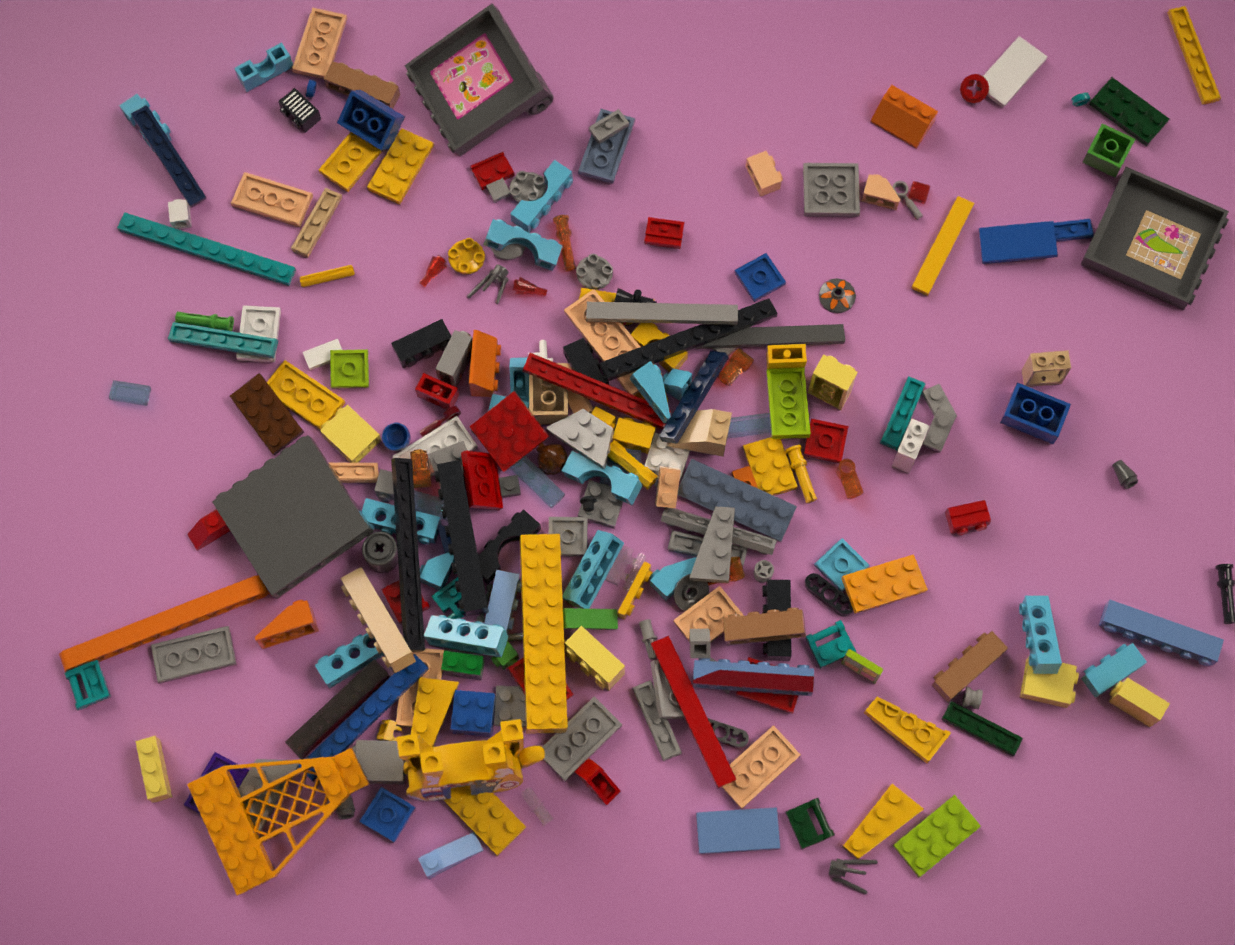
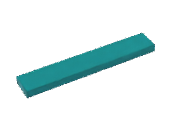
[168,322,279,359]

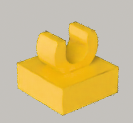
[376,720,402,741]

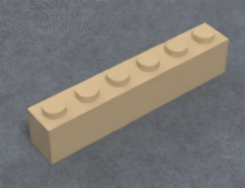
[341,567,416,673]

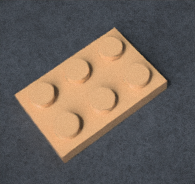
[673,586,744,642]

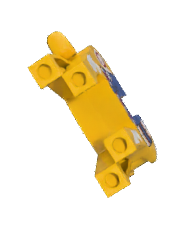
[397,719,545,801]

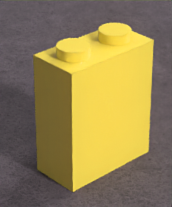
[320,405,382,463]
[1020,657,1079,708]
[1109,677,1170,727]

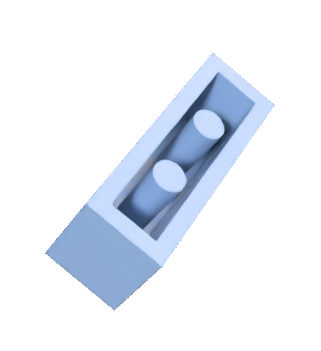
[484,570,521,634]

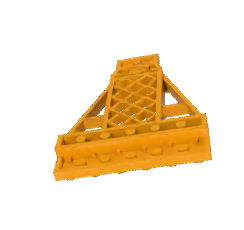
[187,748,370,896]

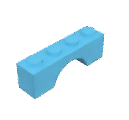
[510,160,573,232]
[483,219,563,271]
[561,451,643,505]

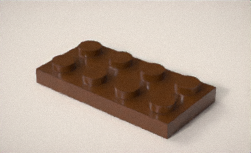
[230,373,305,455]

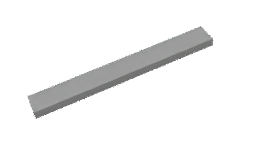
[586,302,738,325]

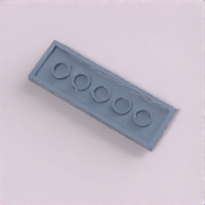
[678,459,797,541]

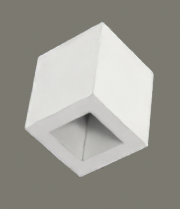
[168,199,192,229]

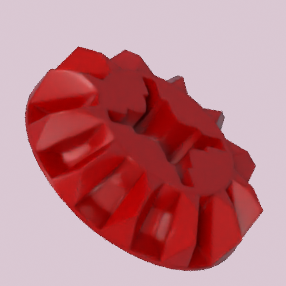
[960,74,989,103]

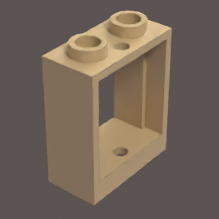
[1022,350,1071,387]

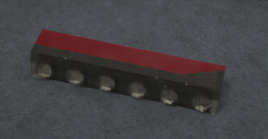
[285,659,390,759]

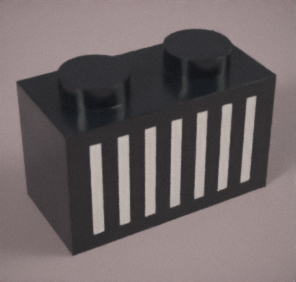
[278,88,321,133]

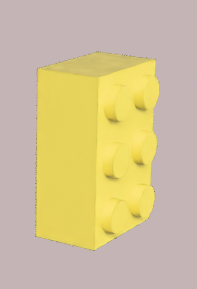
[808,354,858,410]
[565,626,625,691]

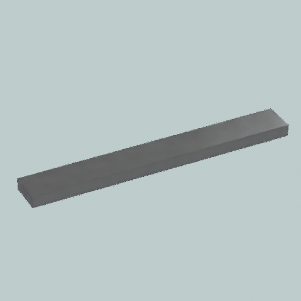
[695,324,845,349]

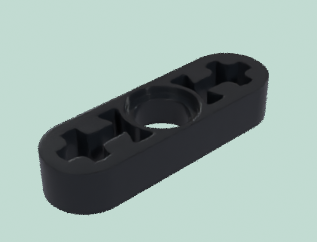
[804,573,853,616]

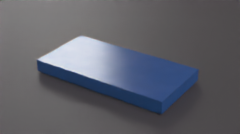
[979,221,1058,264]

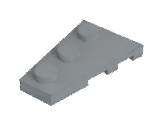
[650,660,685,719]

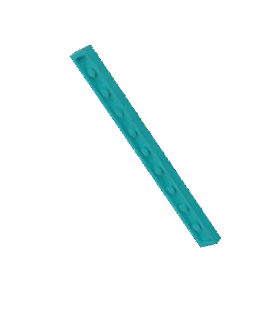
[117,212,296,286]

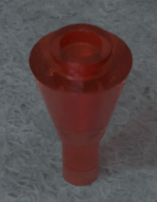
[419,255,447,287]
[512,277,548,297]

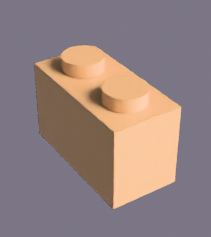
[745,150,783,197]
[655,466,681,509]

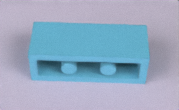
[1081,643,1147,698]

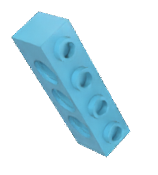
[361,498,442,545]
[562,530,624,609]
[1019,596,1062,674]
[424,615,509,657]
[315,633,384,689]

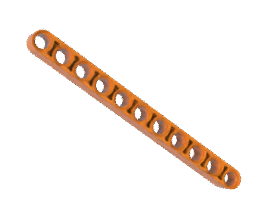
[59,575,269,672]

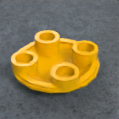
[448,238,485,274]

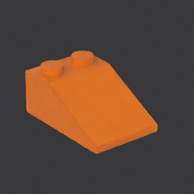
[255,600,319,649]

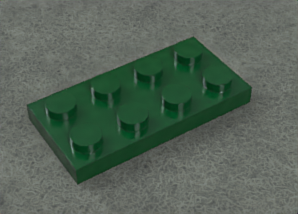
[1089,77,1170,147]

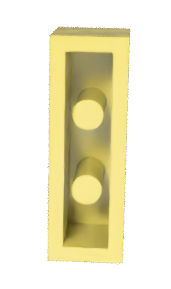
[135,736,172,803]

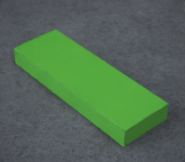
[563,608,618,629]

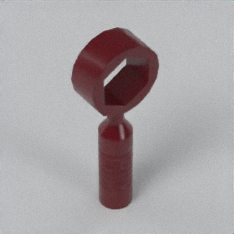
[419,406,461,437]

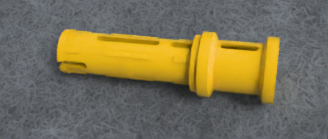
[785,445,817,503]

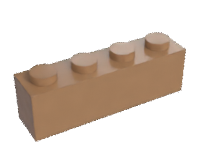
[324,61,400,109]
[723,607,806,645]
[932,631,1008,703]

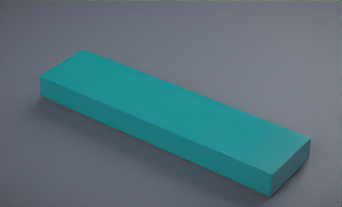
[880,376,926,450]

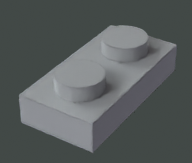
[589,109,629,144]
[922,384,957,419]

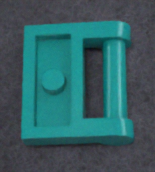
[805,620,856,669]
[64,660,111,710]

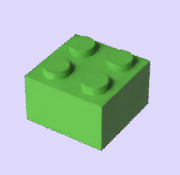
[1083,123,1135,178]

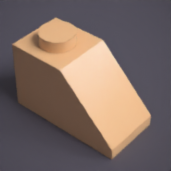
[862,174,900,210]

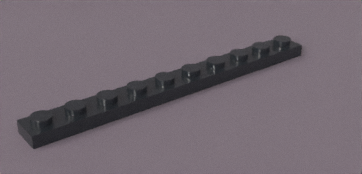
[600,298,778,381]
[391,458,425,652]

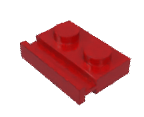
[470,152,515,190]
[644,217,685,249]

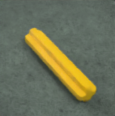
[299,265,354,287]

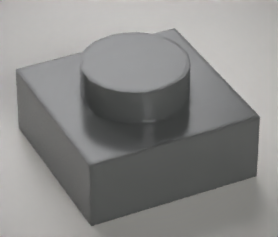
[499,475,521,498]

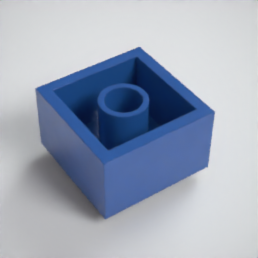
[451,690,496,737]

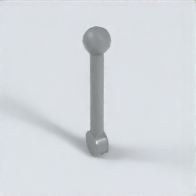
[477,584,493,623]

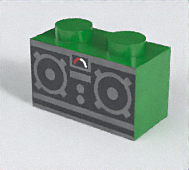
[441,651,485,680]

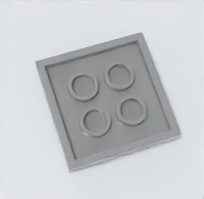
[803,163,860,216]

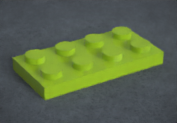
[766,368,810,439]
[893,795,981,878]

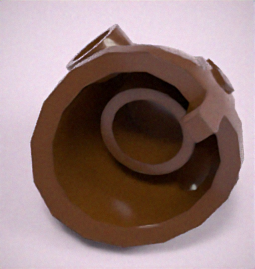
[536,443,568,475]

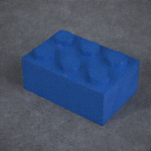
[337,90,405,150]
[1000,382,1071,445]

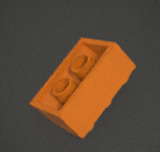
[870,84,938,149]
[469,330,501,397]

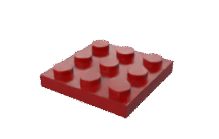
[469,391,549,472]

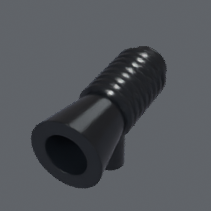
[614,288,657,303]

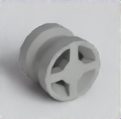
[754,560,774,583]
[962,687,983,710]

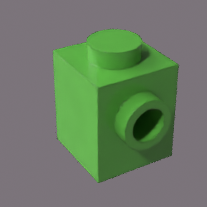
[490,640,519,670]

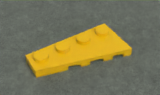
[411,677,460,747]
[864,697,952,764]
[842,783,924,860]

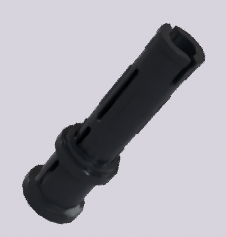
[1215,564,1235,624]

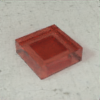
[908,181,930,204]

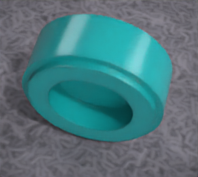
[1071,92,1091,107]

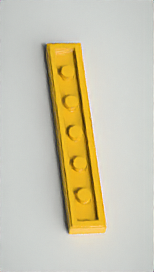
[1167,6,1221,105]
[911,196,974,296]

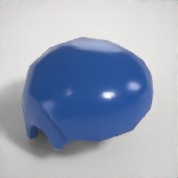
[382,422,411,451]

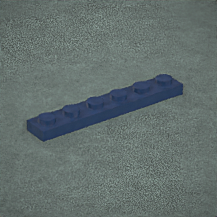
[131,105,207,208]
[659,351,729,444]

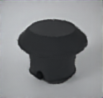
[580,496,597,512]

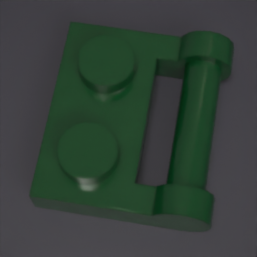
[785,798,835,850]

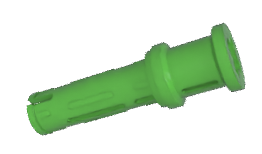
[175,311,234,331]

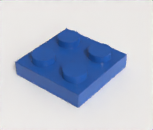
[734,253,786,302]
[360,787,416,843]

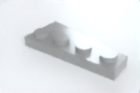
[689,507,735,583]

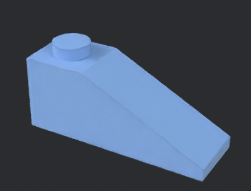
[418,832,484,880]

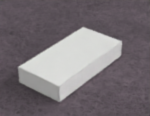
[303,339,342,370]

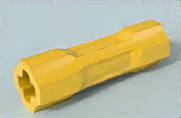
[607,440,658,490]

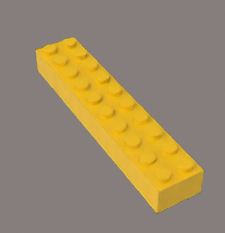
[520,534,568,734]

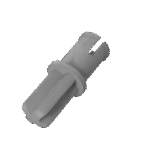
[639,619,657,659]

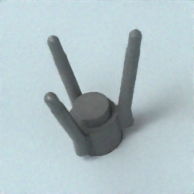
[467,264,509,304]
[828,858,878,894]

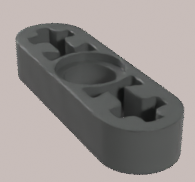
[708,718,749,749]

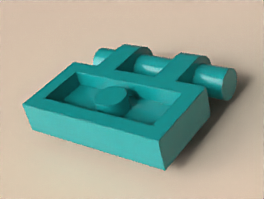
[431,577,465,619]

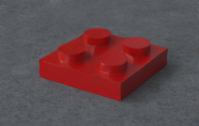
[803,418,849,464]

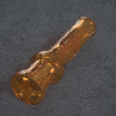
[553,215,576,271]

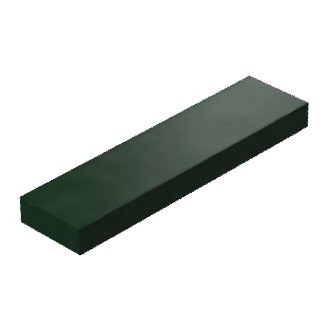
[942,701,1023,757]

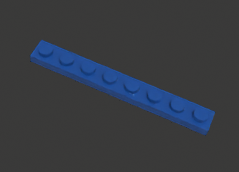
[299,654,429,781]

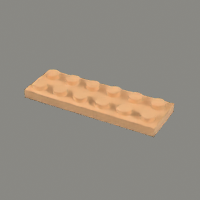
[564,289,662,395]

